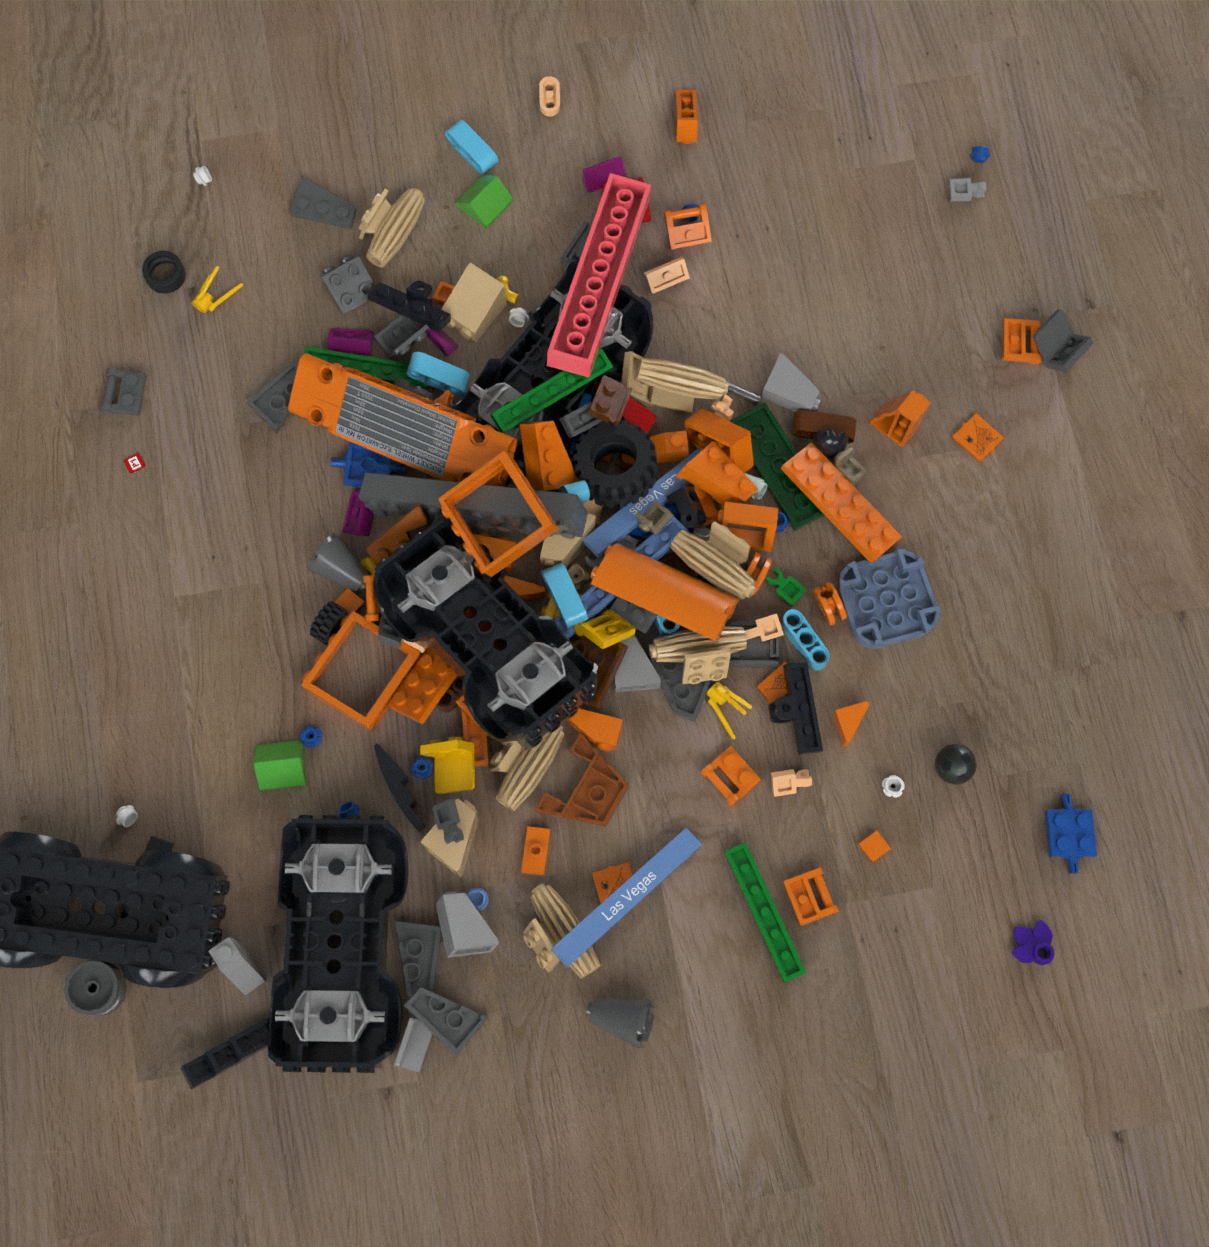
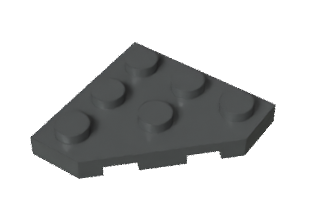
[648,635,712,722]

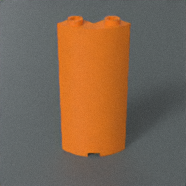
[590,543,740,641]

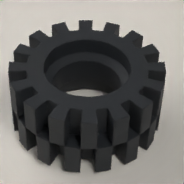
[309,601,348,645]

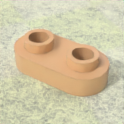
[539,76,560,117]

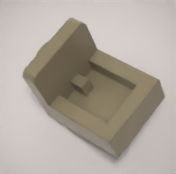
[834,447,867,485]
[635,501,673,535]

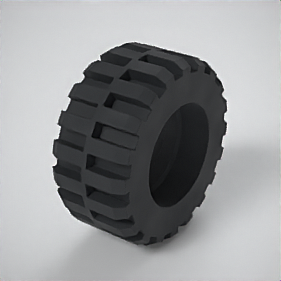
[572,420,658,508]

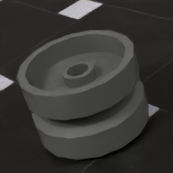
[64,960,127,1017]

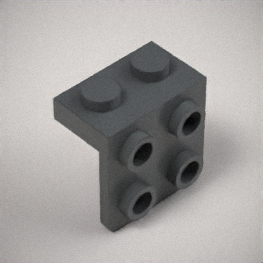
[319,254,375,313]
[1033,309,1093,372]
[373,315,429,358]

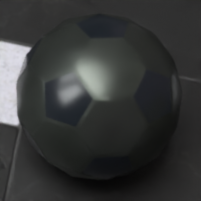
[935,744,977,785]

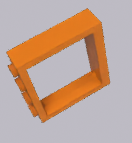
[438,450,559,577]
[301,611,422,732]

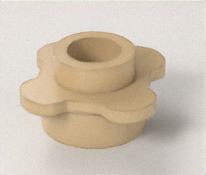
[568,564,589,590]

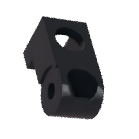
[667,486,706,528]

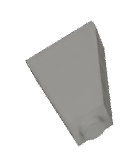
[761,353,821,412]
[614,635,661,693]
[436,891,499,958]
[209,937,266,995]

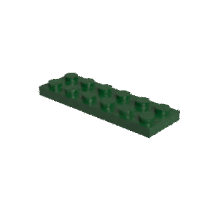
[730,402,825,531]

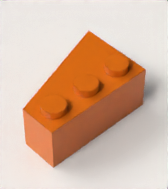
[869,390,931,448]
[684,408,754,473]
[520,421,578,491]
[675,441,758,506]

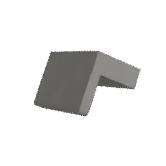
[394,1017,433,1073]

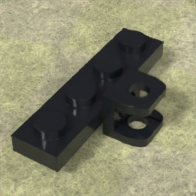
[368,280,451,332]
[768,662,823,755]

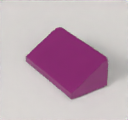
[583,156,626,193]
[418,323,458,357]
[327,328,373,356]
[342,491,374,537]

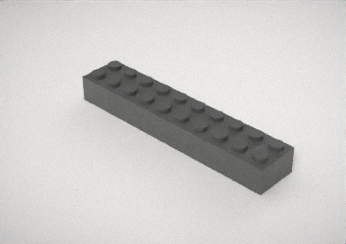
[359,473,588,539]

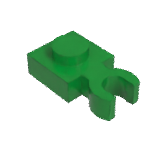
[765,568,807,607]

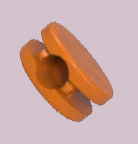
[745,552,772,596]
[812,581,847,626]

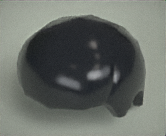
[813,429,849,457]

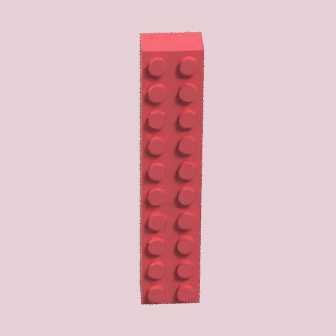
[547,173,651,378]

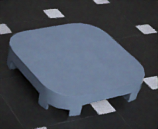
[837,549,941,649]

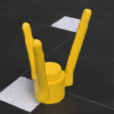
[191,266,243,313]
[706,681,752,739]

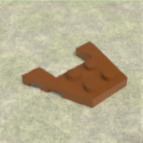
[367,503,428,565]
[535,733,629,827]

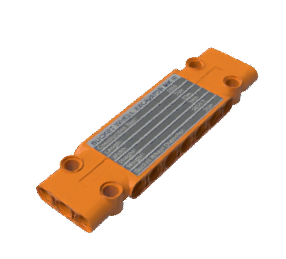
[288,353,517,487]

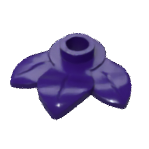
[1012,920,1054,965]

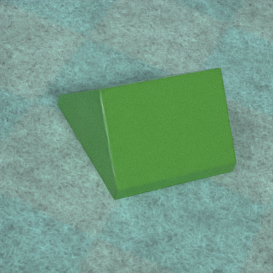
[455,175,514,229]
[253,740,306,791]

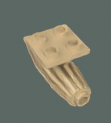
[358,188,425,268]
[636,358,728,414]
[670,521,756,599]
[649,626,747,684]
[489,725,564,811]
[523,883,601,979]

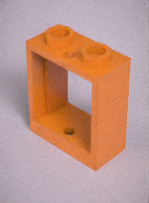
[717,502,778,552]

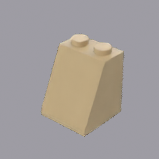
[441,262,507,343]
[540,514,596,570]
[421,798,479,878]

